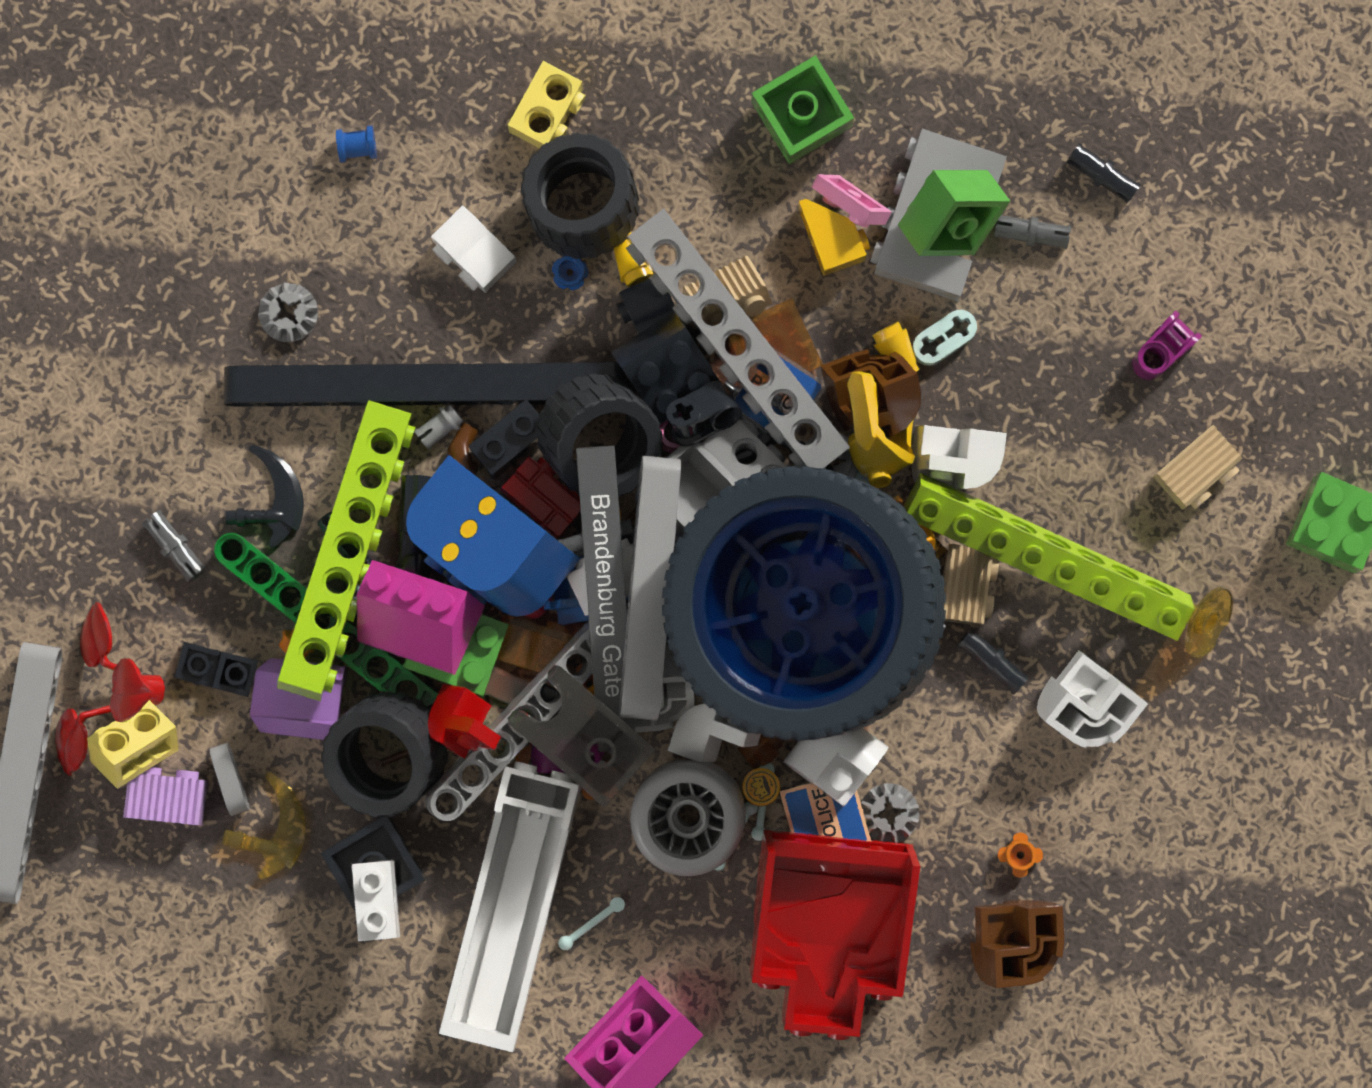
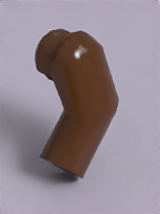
[447,422,479,476]

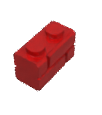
[500,456,581,540]

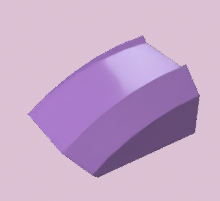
[250,658,348,740]

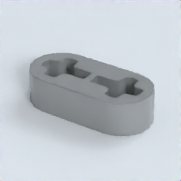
[209,742,250,816]

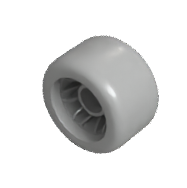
[630,758,746,876]

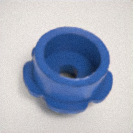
[552,255,588,290]

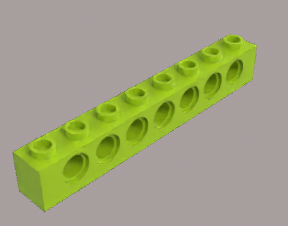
[277,400,416,702]
[904,473,1195,641]

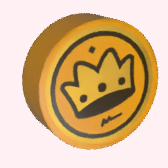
[742,768,780,806]

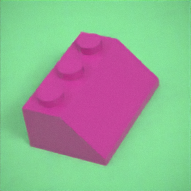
[357,560,485,675]
[564,975,703,1088]

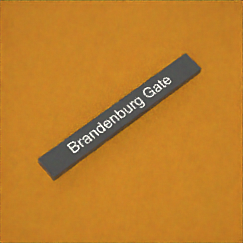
[576,445,637,752]

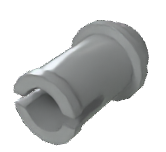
[415,404,464,449]

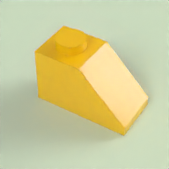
[798,199,870,276]

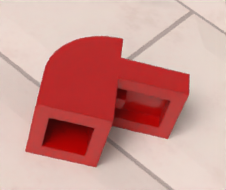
[428,684,501,759]

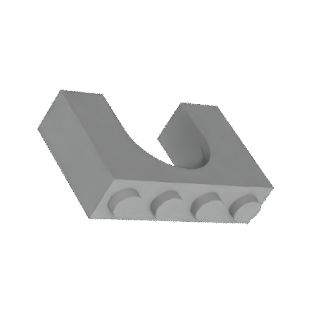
[870,129,1007,302]

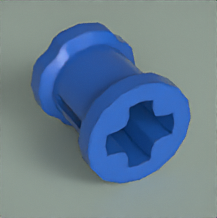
[336,125,377,163]

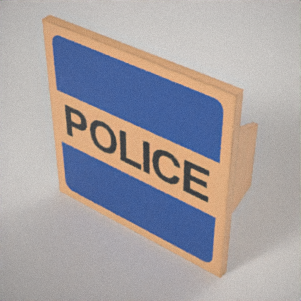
[779,783,871,841]

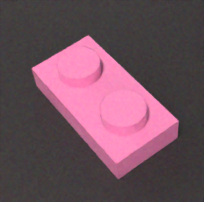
[812,174,891,227]

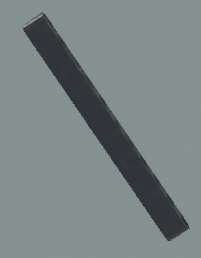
[224,362,630,407]

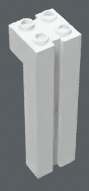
[439,761,581,1052]

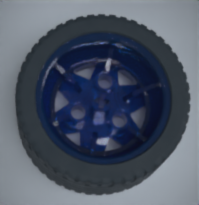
[662,466,946,741]

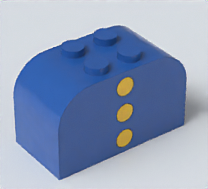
[406,455,580,616]

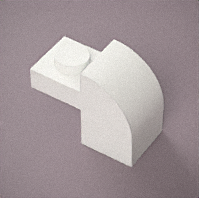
[668,704,761,762]

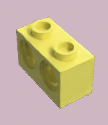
[508,61,586,148]
[87,700,179,789]

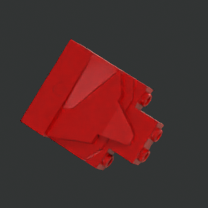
[750,829,921,1040]

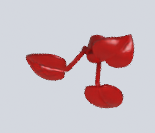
[55,602,165,776]

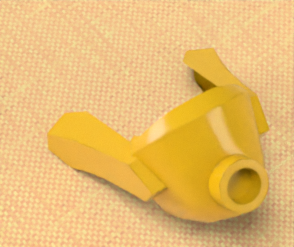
[847,371,915,488]

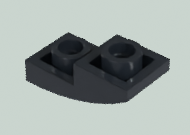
[173,642,258,697]

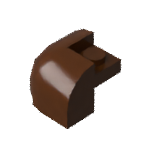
[820,349,921,436]
[970,900,1064,988]

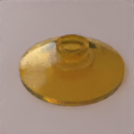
[1185,587,1233,658]

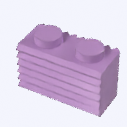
[123,767,208,826]

